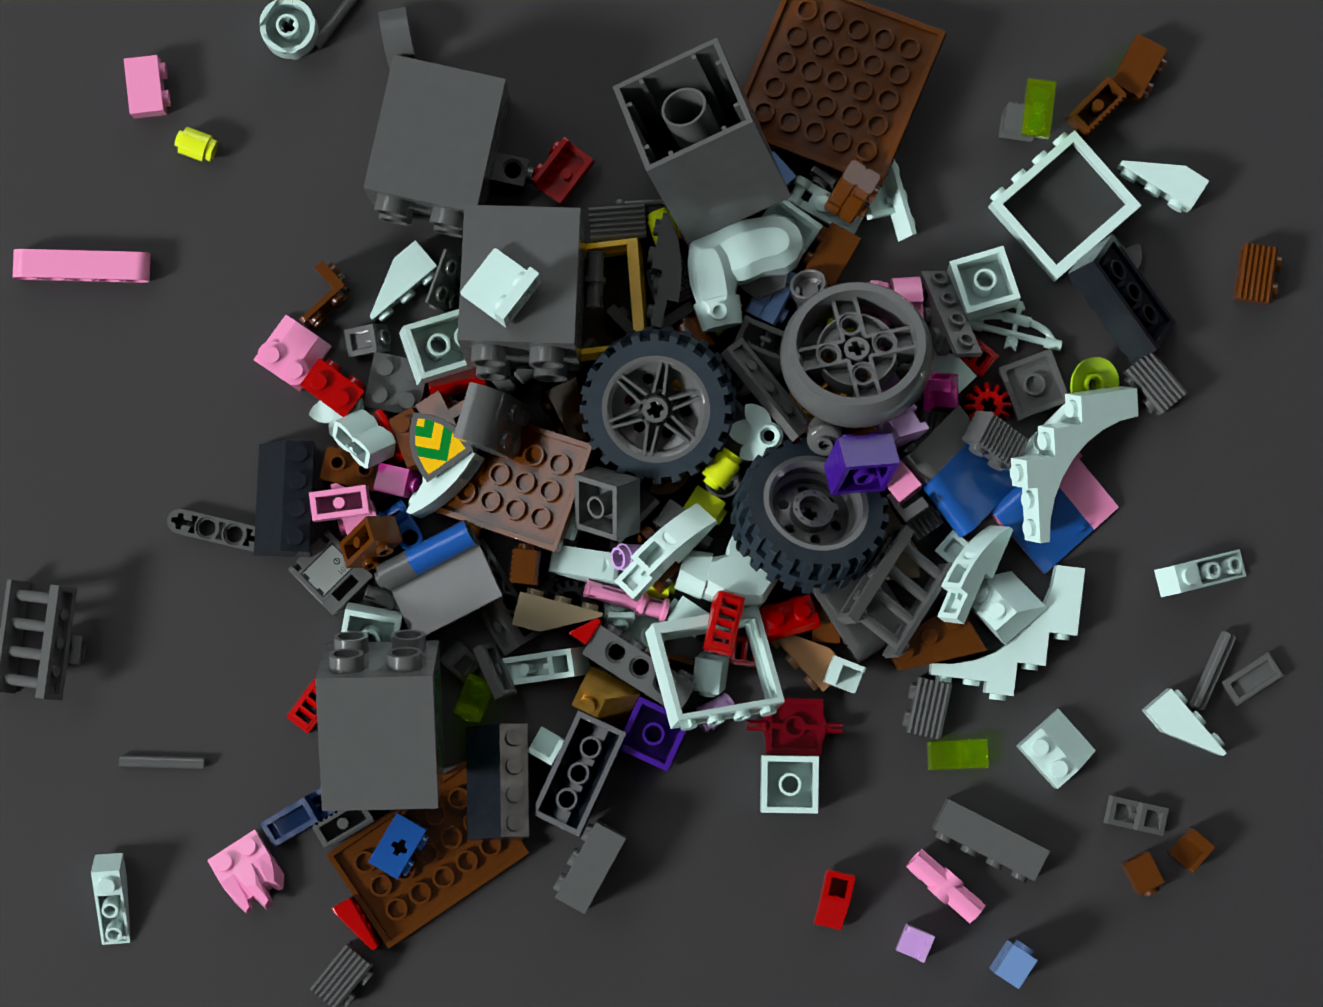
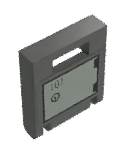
[288,530,375,617]

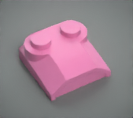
[254,315,332,392]

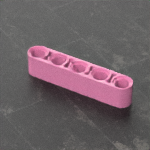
[13,249,151,283]

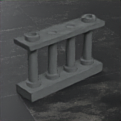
[720,338,811,442]
[836,525,953,658]
[0,579,77,700]

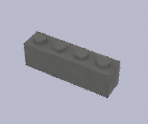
[932,798,1050,883]

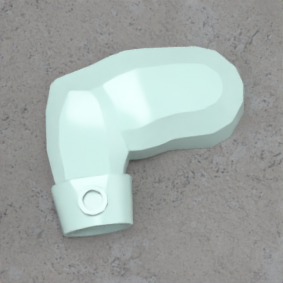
[687,214,804,333]
[674,507,793,608]

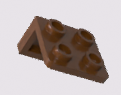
[300,260,350,328]

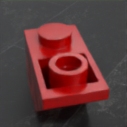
[814,868,856,930]

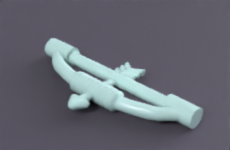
[969,301,1062,352]

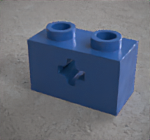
[368,812,429,879]

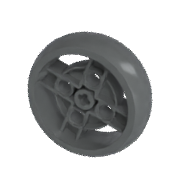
[780,282,934,428]

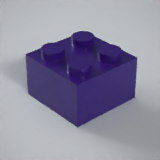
[824,432,900,495]
[621,695,688,772]

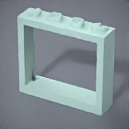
[988,130,1141,282]
[645,606,785,731]

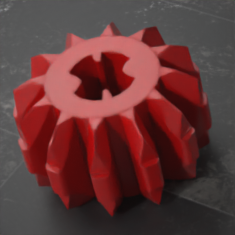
[963,382,1012,420]

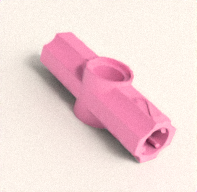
[906,849,986,923]

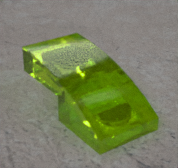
[927,739,989,770]

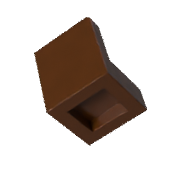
[1168,827,1215,873]

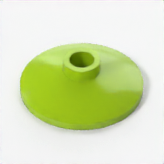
[1070,357,1119,393]

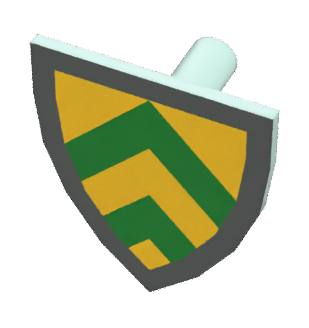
[410,412,473,483]

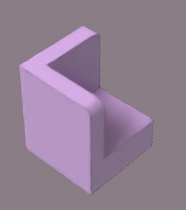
[895,924,935,963]

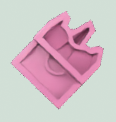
[207,829,284,914]

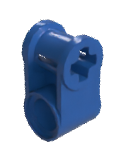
[377,497,425,550]

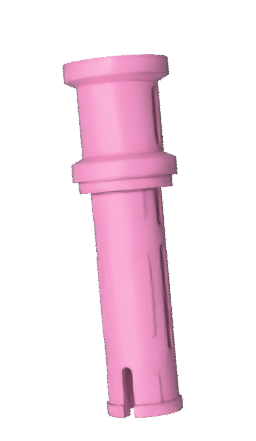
[583,579,670,622]

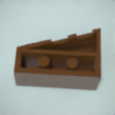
[883,613,987,671]

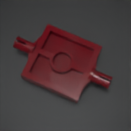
[746,698,843,756]

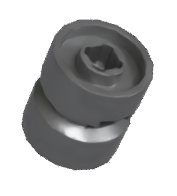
[790,269,828,309]

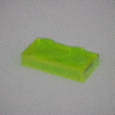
[1020,78,1056,139]

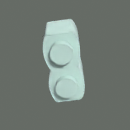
[332,409,396,469]

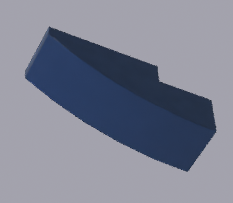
[260,787,336,847]

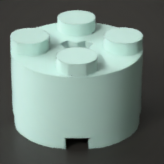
[260,0,319,60]

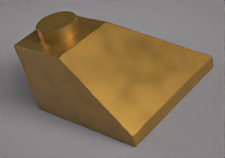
[572,666,641,730]

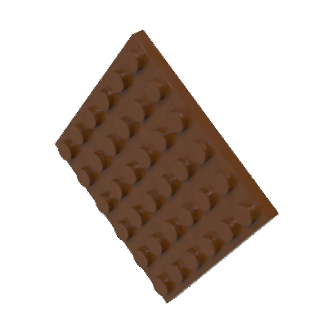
[743,0,947,188]

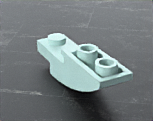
[406,446,485,519]
[615,503,718,602]
[937,525,1013,624]

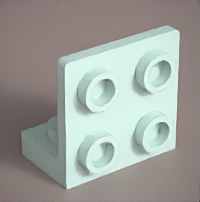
[460,248,542,328]

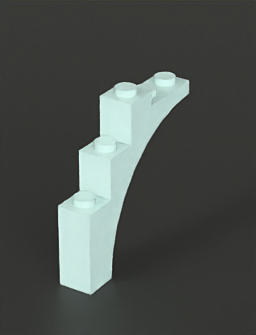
[1010,386,1138,543]
[928,565,1085,701]

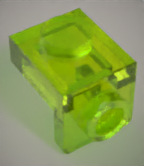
[454,673,492,723]

